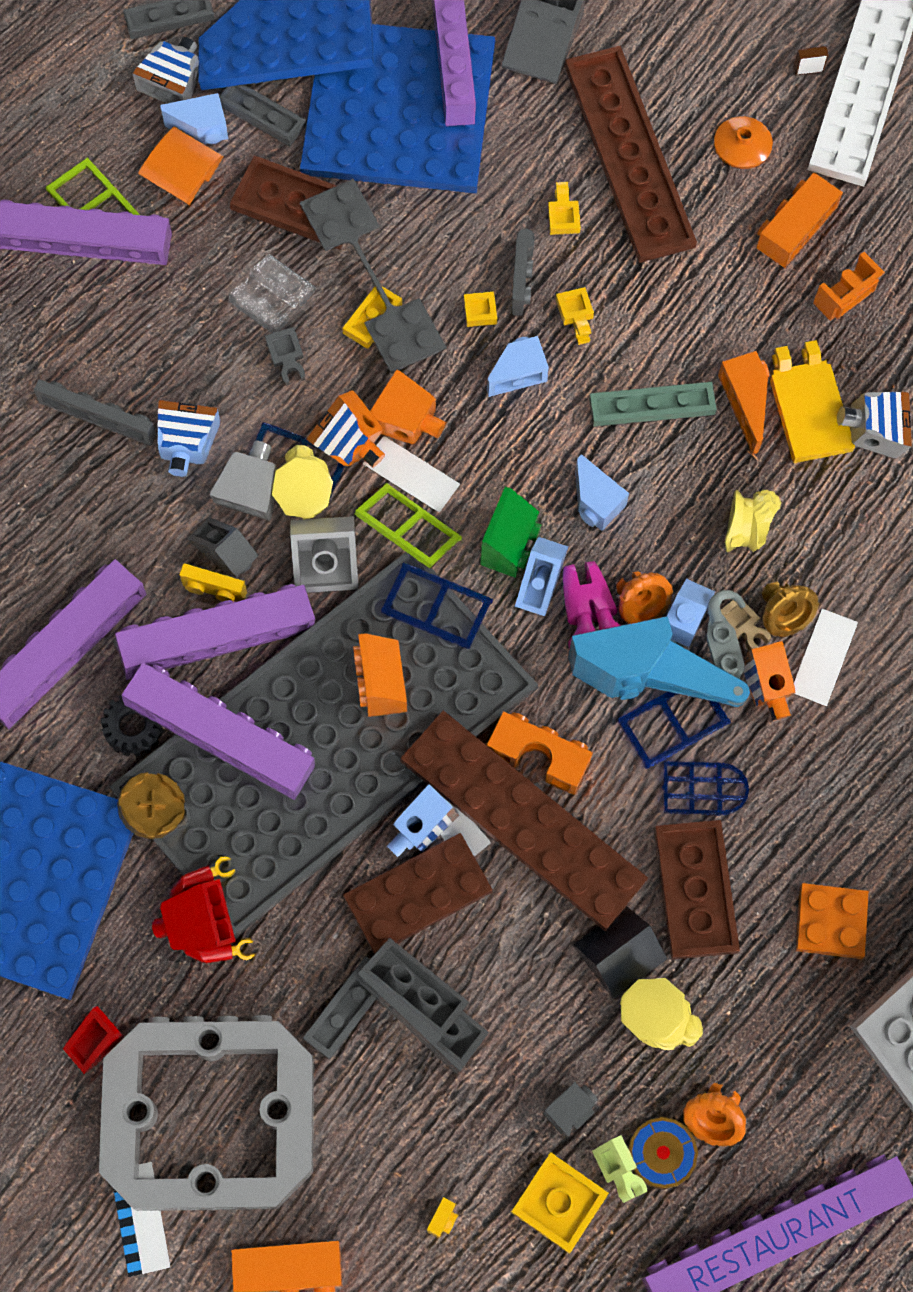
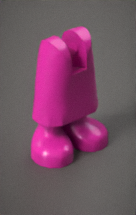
[563,561,621,649]

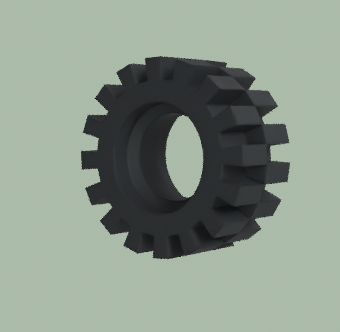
[101,695,163,757]

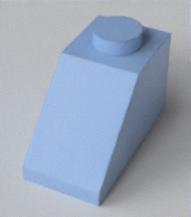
[160,93,228,144]
[487,336,549,397]
[575,454,629,531]
[515,537,568,616]
[667,579,715,647]

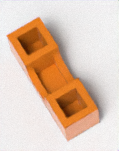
[487,711,593,795]

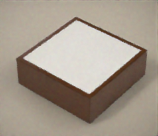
[793,46,829,76]

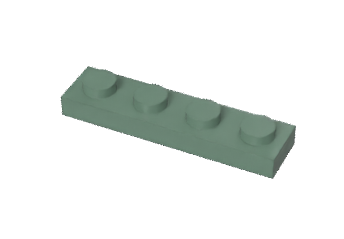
[589,382,717,427]

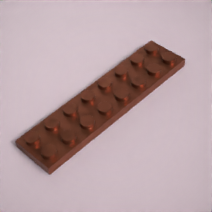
[565,46,697,263]
[400,710,648,931]

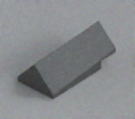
[356,938,489,1075]

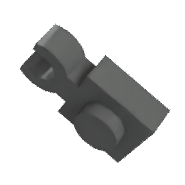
[265,327,305,386]

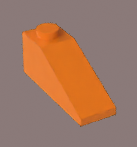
[718,351,769,455]

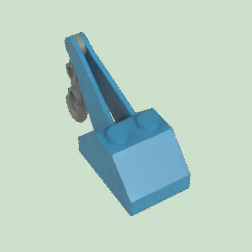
[568,590,750,707]

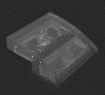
[228,254,316,333]

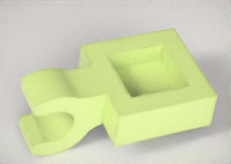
[592,1135,647,1203]

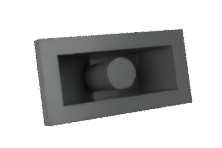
[187,517,259,577]

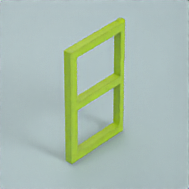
[45,157,140,215]
[354,483,462,569]

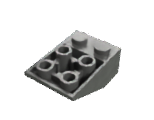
[501,0,585,84]

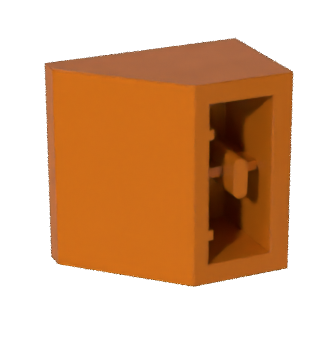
[353,633,407,717]

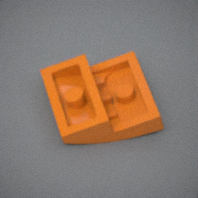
[138,127,223,205]

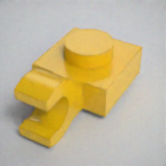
[548,182,581,235]
[556,287,594,345]

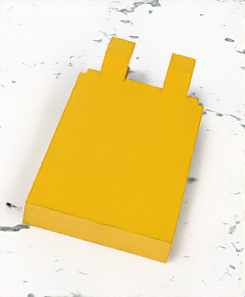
[770,340,855,463]

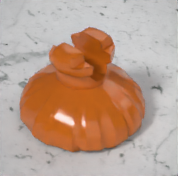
[616,571,673,624]
[683,1083,746,1147]

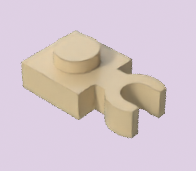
[721,600,771,651]

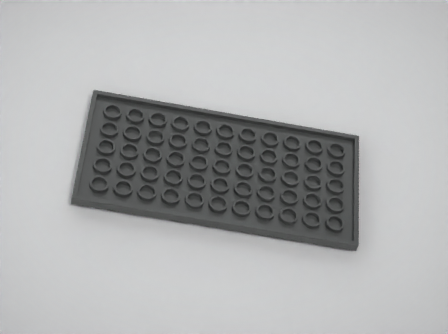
[110,552,538,939]

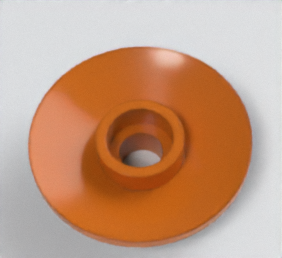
[714,116,773,169]

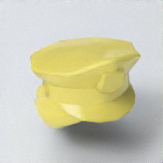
[272,445,333,520]
[725,490,781,553]
[620,978,703,1050]

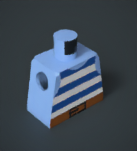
[158,400,220,477]
[387,785,460,860]

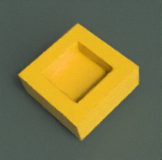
[464,292,497,327]
[427,1197,458,1238]

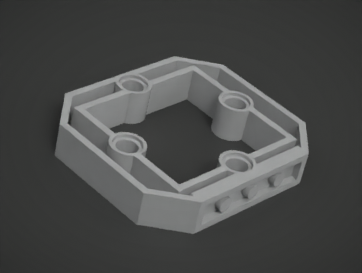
[99,1015,314,1211]

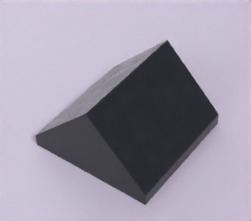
[573,906,667,1000]

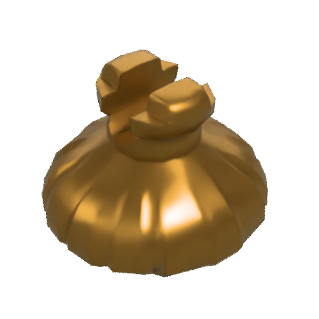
[762,582,820,637]

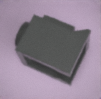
[543,1082,598,1140]

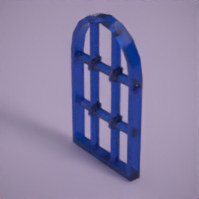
[662,761,749,816]

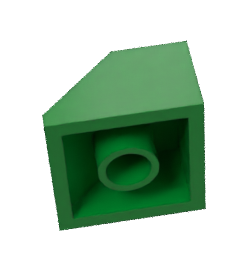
[480,486,542,578]

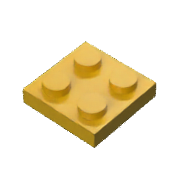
[511,1152,609,1254]

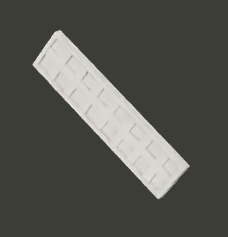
[807,0,913,187]

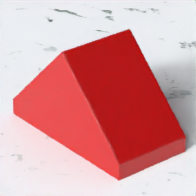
[62,1006,124,1074]

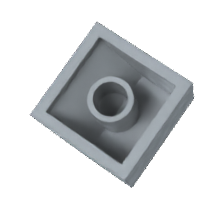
[290,516,359,593]

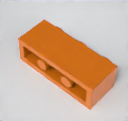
[756,173,843,268]
[231,1241,343,1292]

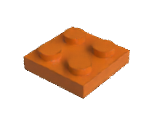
[796,883,869,959]

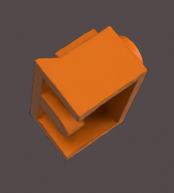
[813,252,885,321]

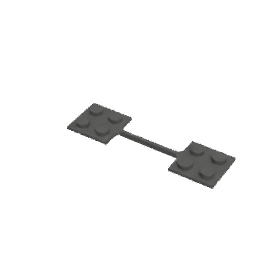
[300,179,447,374]

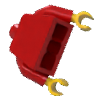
[152,856,255,963]

